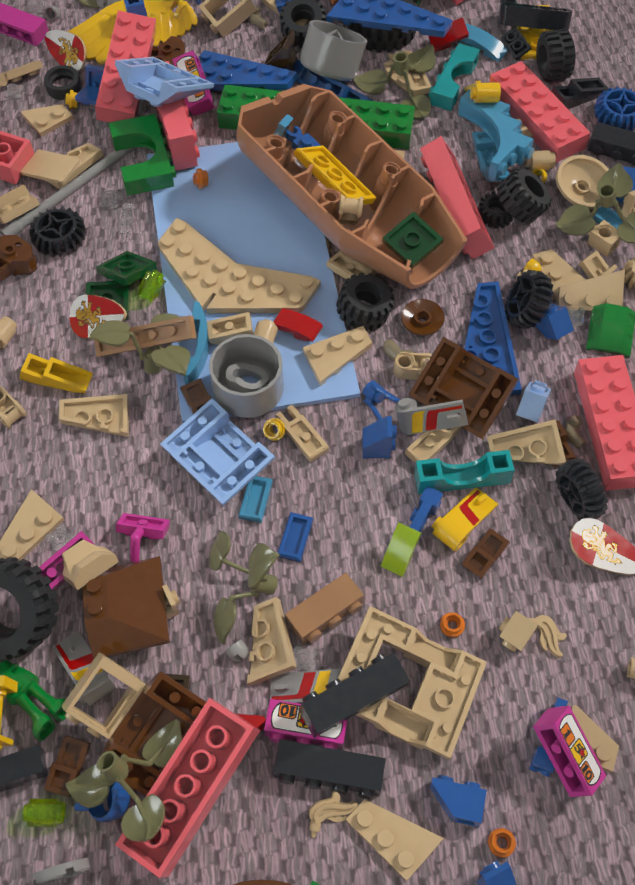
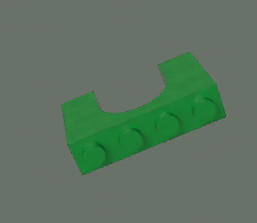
[109,114,177,196]

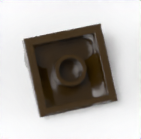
[264,30,297,69]

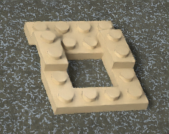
[337,606,487,760]

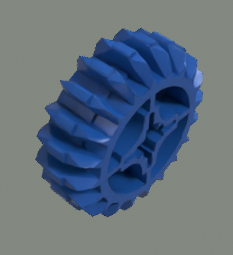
[594,86,635,132]

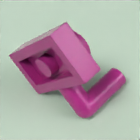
[116,513,170,562]

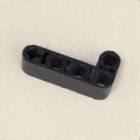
[497,0,573,30]

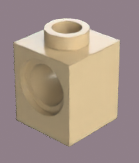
[587,220,621,257]

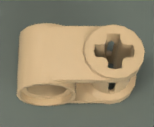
[338,195,363,225]
[393,352,432,380]
[0,386,27,429]

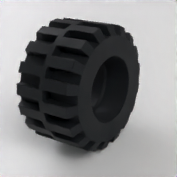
[280,0,326,48]
[536,29,576,82]
[497,167,552,224]
[336,273,395,332]

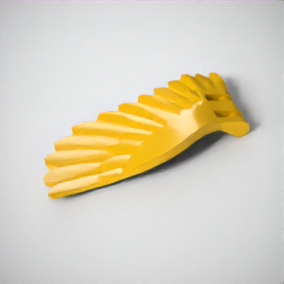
[67,0,198,65]

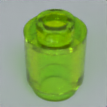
[137,269,166,302]
[23,798,66,827]

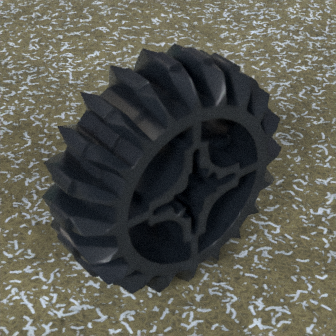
[29,206,86,258]
[505,270,554,329]
[556,458,608,520]

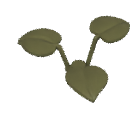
[353,45,436,119]
[556,163,635,244]
[90,313,190,376]
[209,530,280,644]
[66,719,183,842]

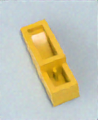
[19,353,93,393]

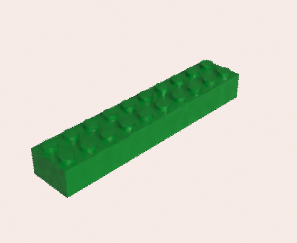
[217,85,415,150]

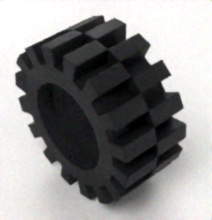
[478,191,514,229]

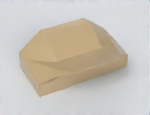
[207,312,253,345]
[62,540,118,590]

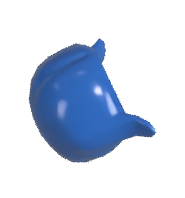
[74,782,130,822]

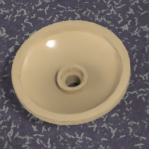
[556,155,609,209]

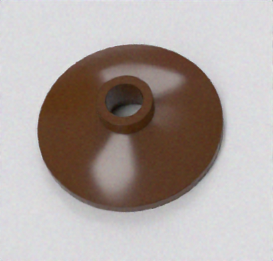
[401,299,445,336]

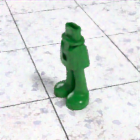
[0,660,75,741]

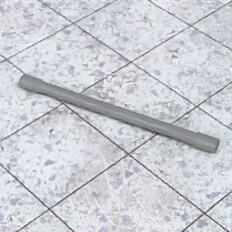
[0,147,137,236]

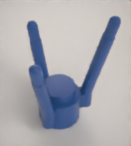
[362,380,401,420]

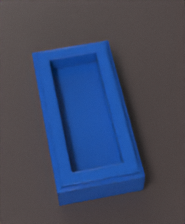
[278,512,313,563]

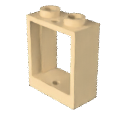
[198,0,257,37]
[62,652,146,739]

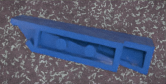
[293,59,373,101]

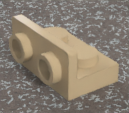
[0,185,40,224]

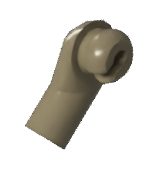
[383,339,413,361]

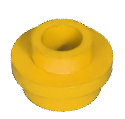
[65,90,78,110]
[263,418,286,441]

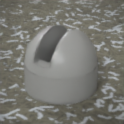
[44,6,61,22]
[225,640,248,662]

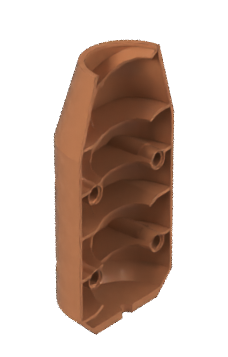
[237,84,467,289]

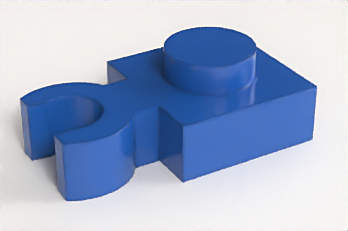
[285,126,321,150]

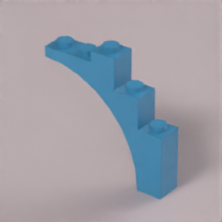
[458,90,534,182]

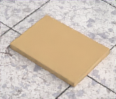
[20,149,81,184]

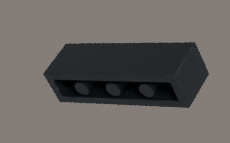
[587,122,635,166]
[298,653,410,738]
[273,739,386,799]

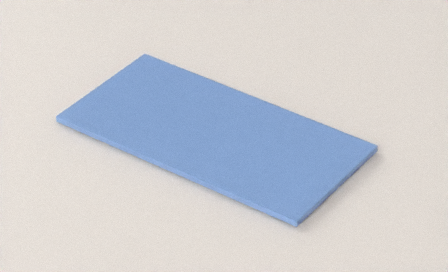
[147,142,360,424]

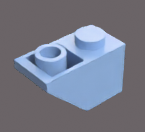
[516,380,551,423]

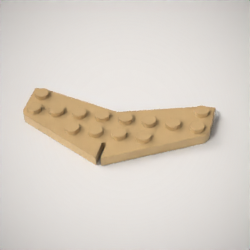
[158,218,321,314]

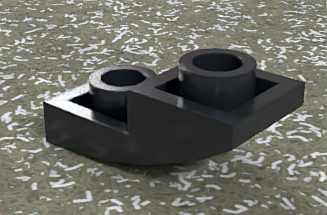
[500,26,532,60]

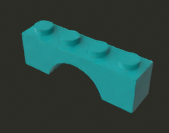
[428,43,480,111]
[414,450,515,495]

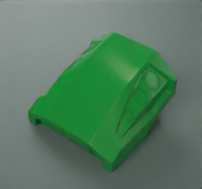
[585,303,635,358]

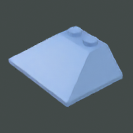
[115,57,214,107]
[160,398,275,506]

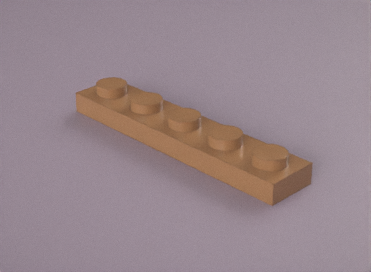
[94,315,196,357]

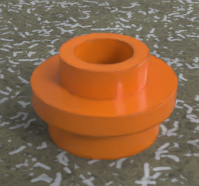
[193,168,208,189]
[440,612,465,638]
[488,828,516,858]

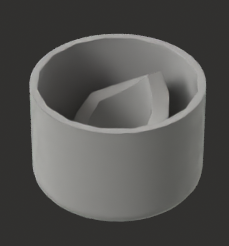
[300,20,367,81]
[209,334,284,418]

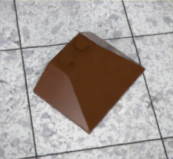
[408,337,519,440]
[82,556,170,659]
[101,671,206,796]

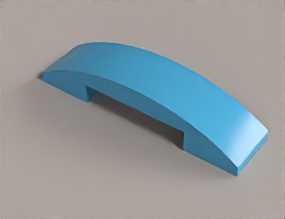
[460,23,508,62]
[472,131,509,182]
[184,301,209,385]

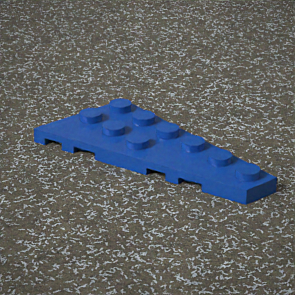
[326,0,453,38]
[198,50,298,90]
[464,281,522,395]

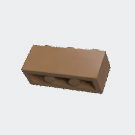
[285,573,364,645]

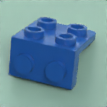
[75,64,104,105]

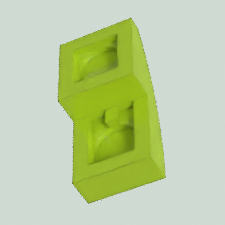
[381,522,422,577]

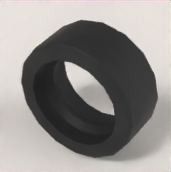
[44,65,82,100]

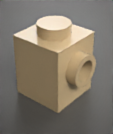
[499,611,539,652]

